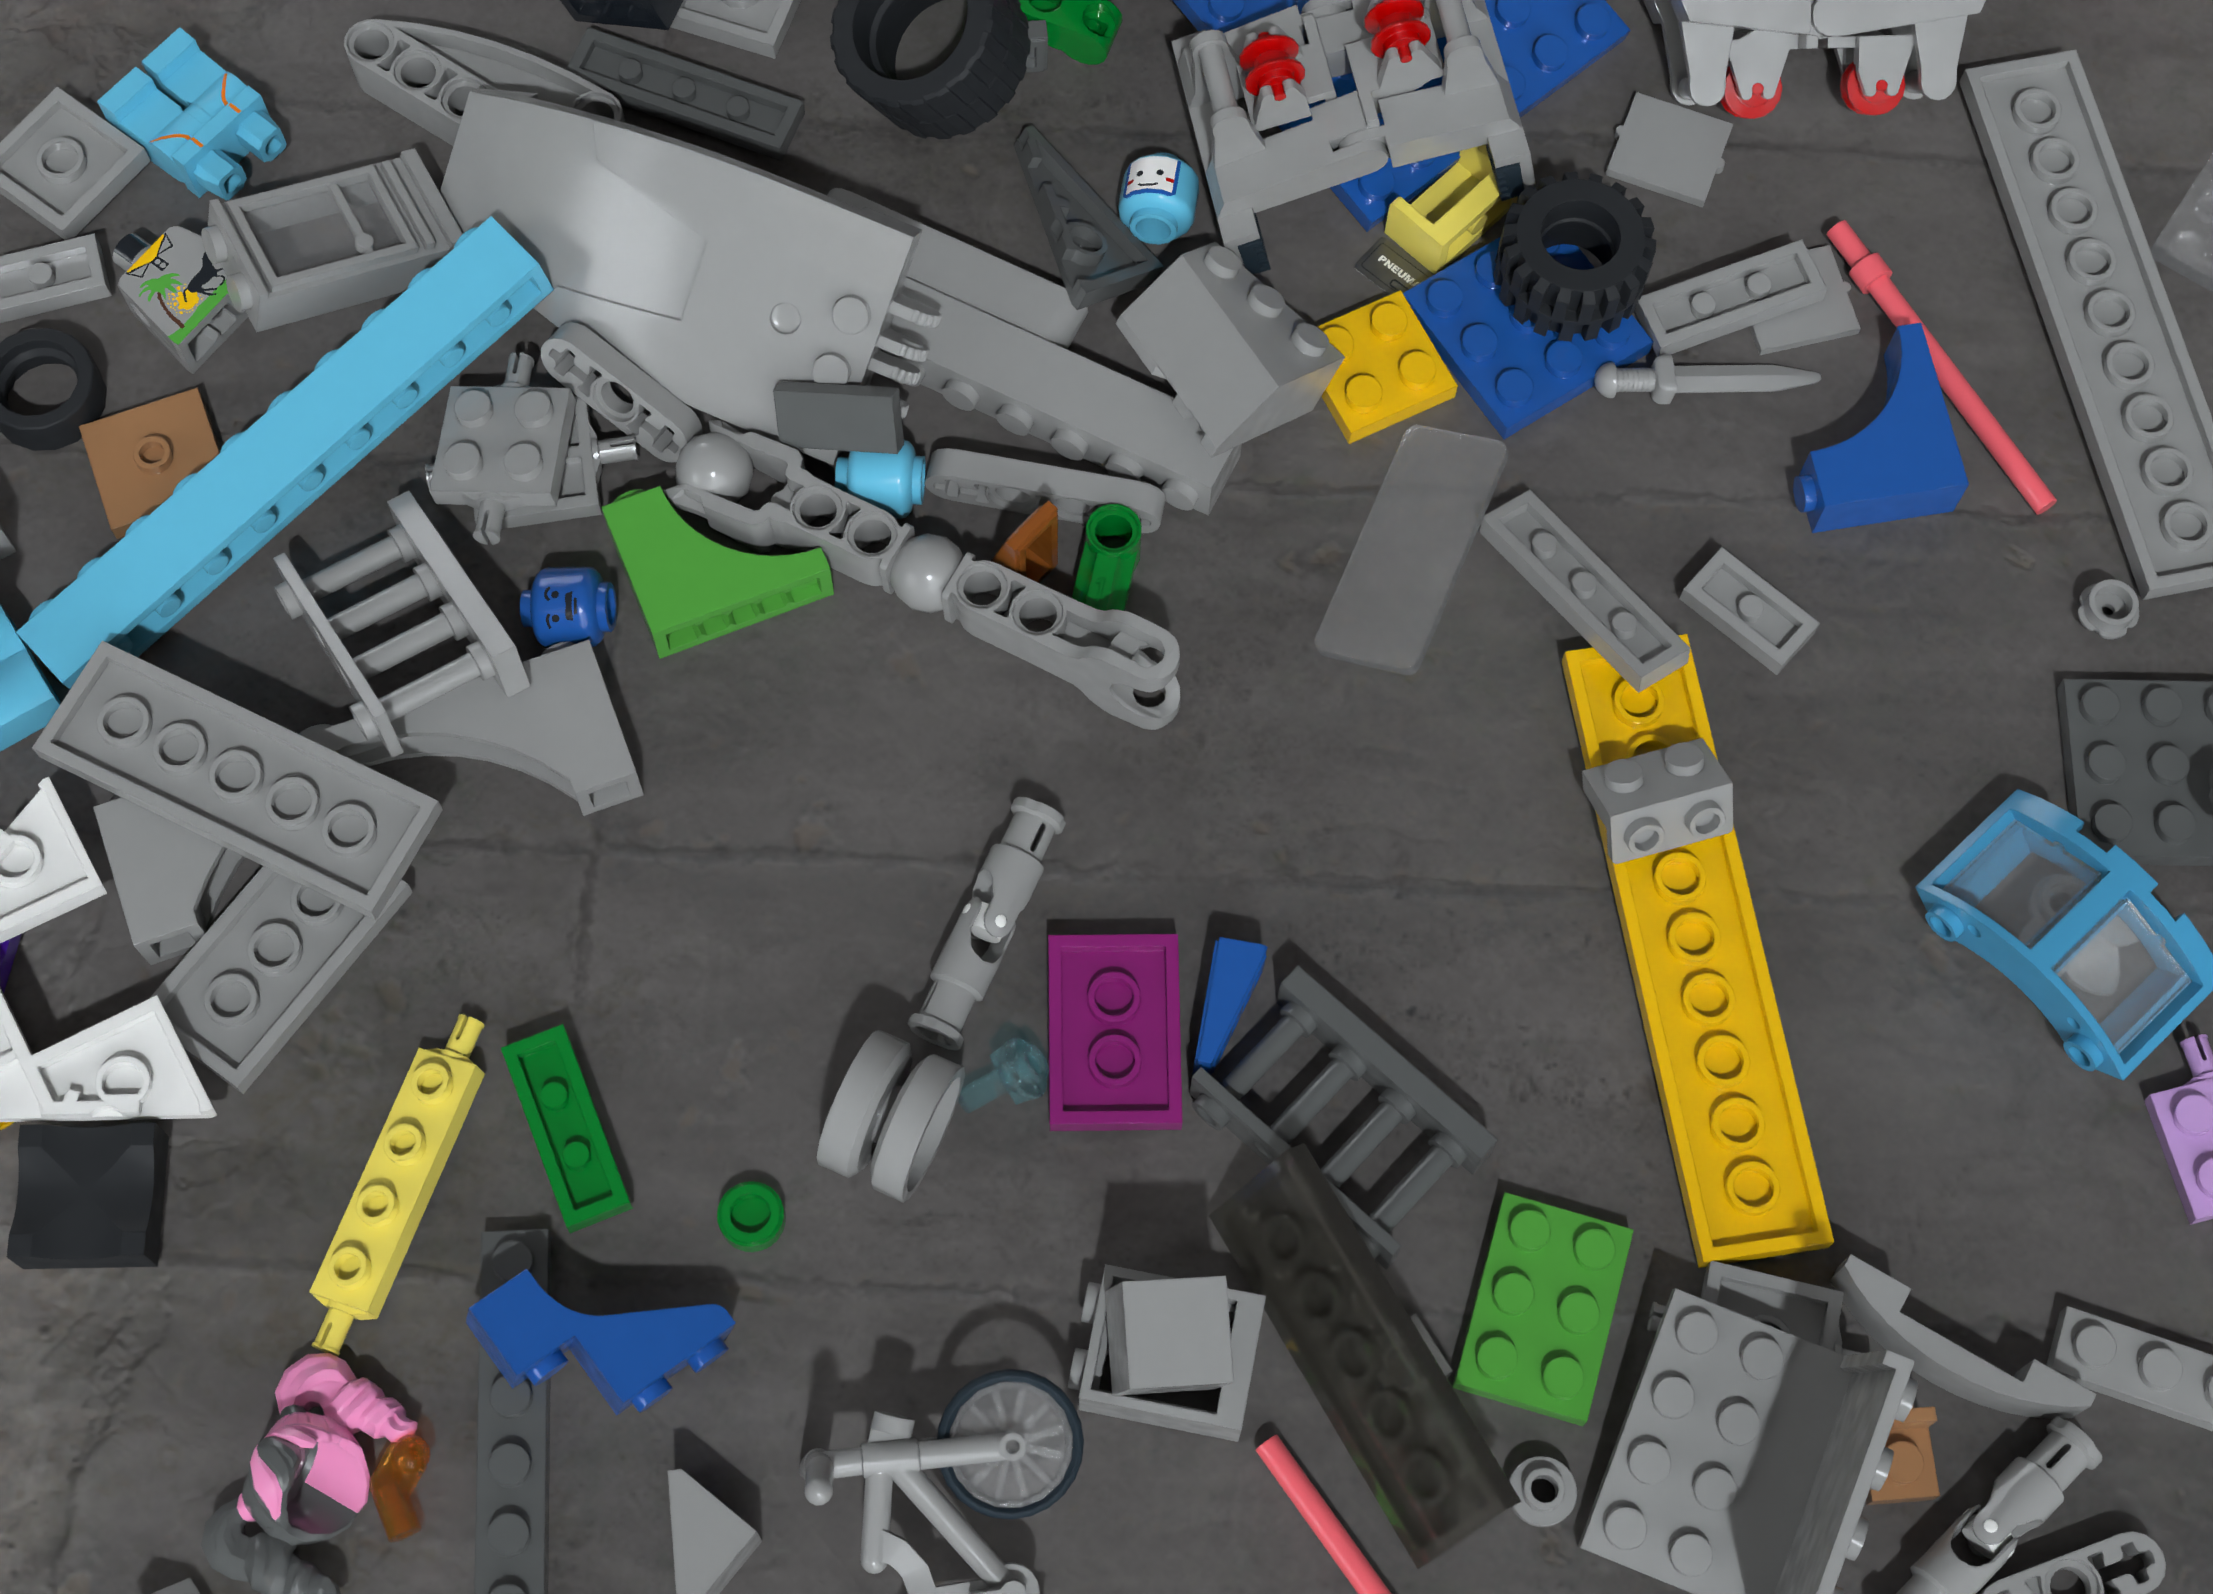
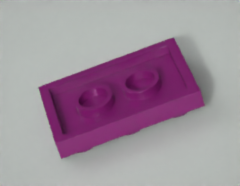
[1048,934,1182,1131]

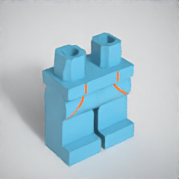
[97,27,287,201]

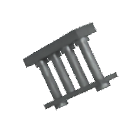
[1190,966,1498,1270]

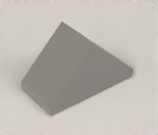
[668,1469,762,1594]

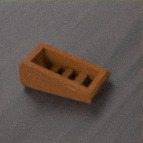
[991,501,1058,583]

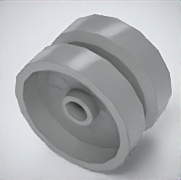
[816,1030,965,1203]

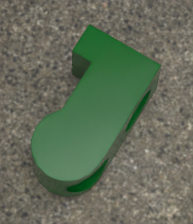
[1018,0,1123,65]

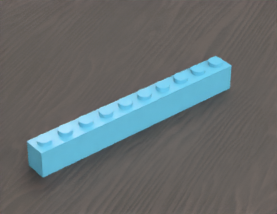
[16,216,554,689]

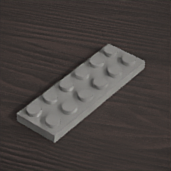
[32,641,443,920]

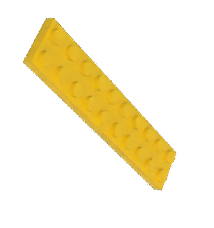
[1561,634,1834,1268]

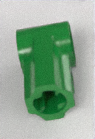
[1072,504,1142,611]

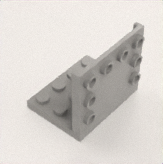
[1578,1288,1918,1594]

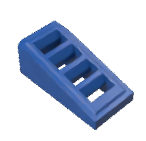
[1192,937,1268,1075]

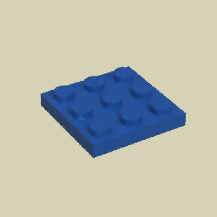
[1402,237,1654,439]

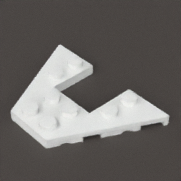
[0,777,217,1122]

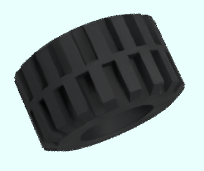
[1494,172,1656,342]

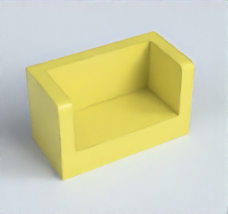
[1384,145,1518,275]

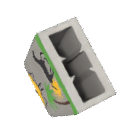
[112,226,248,374]

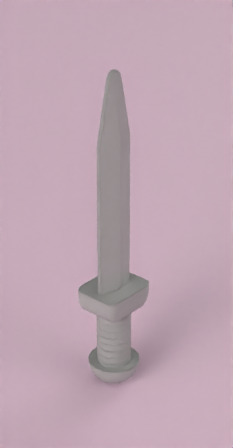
[1594,354,1821,404]

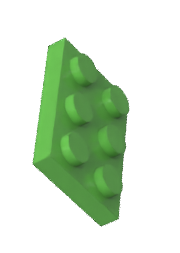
[1452,1192,1634,1427]

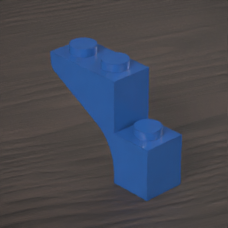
[465,1269,736,1415]

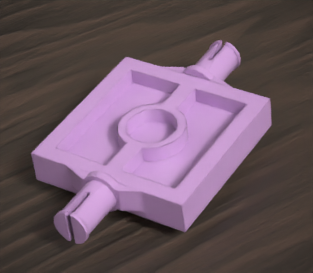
[2144,1034,2213,1225]

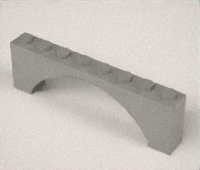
[93,640,644,966]

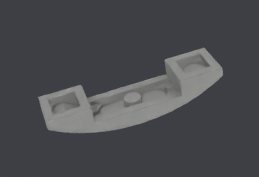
[1830,1254,2097,1419]

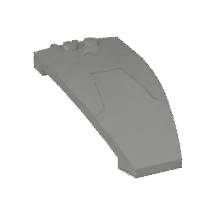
[440,88,942,465]

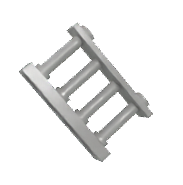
[273,491,531,758]

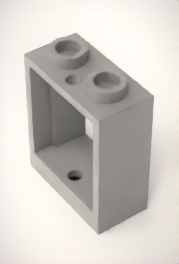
[1068,1264,1266,1442]

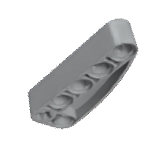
[344,19,625,146]

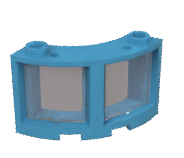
[1915,789,2213,1081]

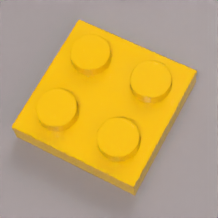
[1317,290,1458,444]

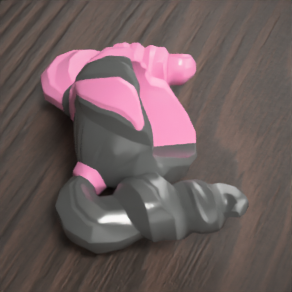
[201,1353,418,1594]

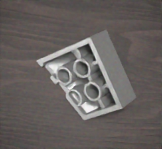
[1116,242,1345,458]

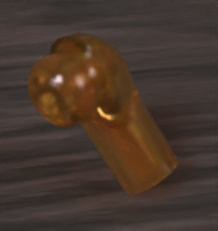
[369,1434,431,1543]

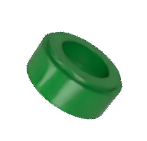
[717,1181,786,1252]

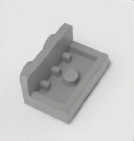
[1582,738,1733,864]

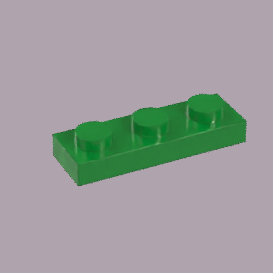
[501,1024,633,1234]

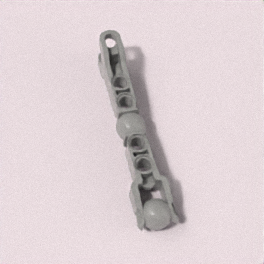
[663,420,1180,730]

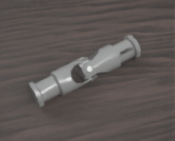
[907,797,1066,1050]
[1896,1417,2102,1594]

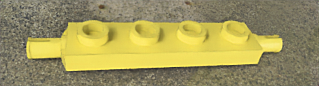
[309,1014,485,1356]

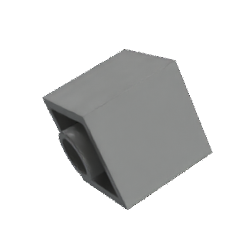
[1105,1276,1234,1396]

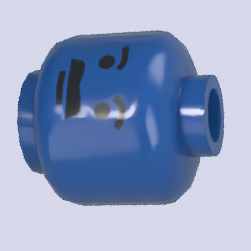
[520,566,617,648]

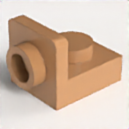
[1865,1403,1940,1505]

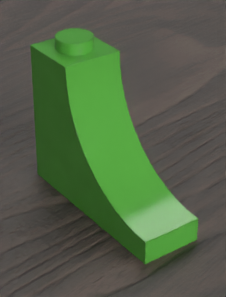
[601,486,834,659]

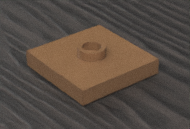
[79,387,220,539]

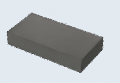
[773,381,904,454]

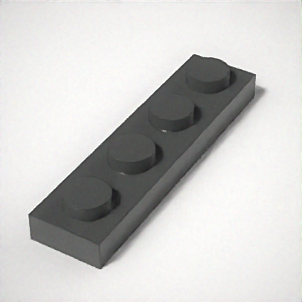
[566,27,805,161]

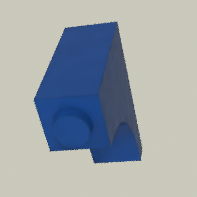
[1793,323,1969,533]

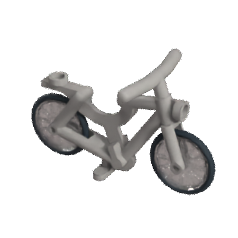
[799,1369,1084,1594]

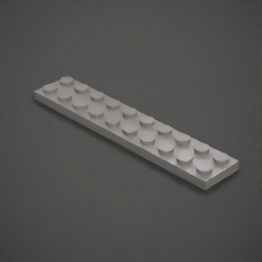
[1959,49,2213,600]

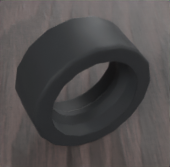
[0,328,106,451]

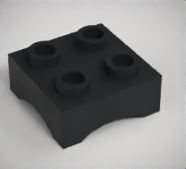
[7,1123,169,1269]

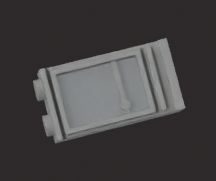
[201,148,462,333]

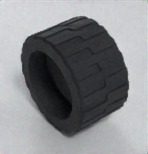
[830,0,1031,140]

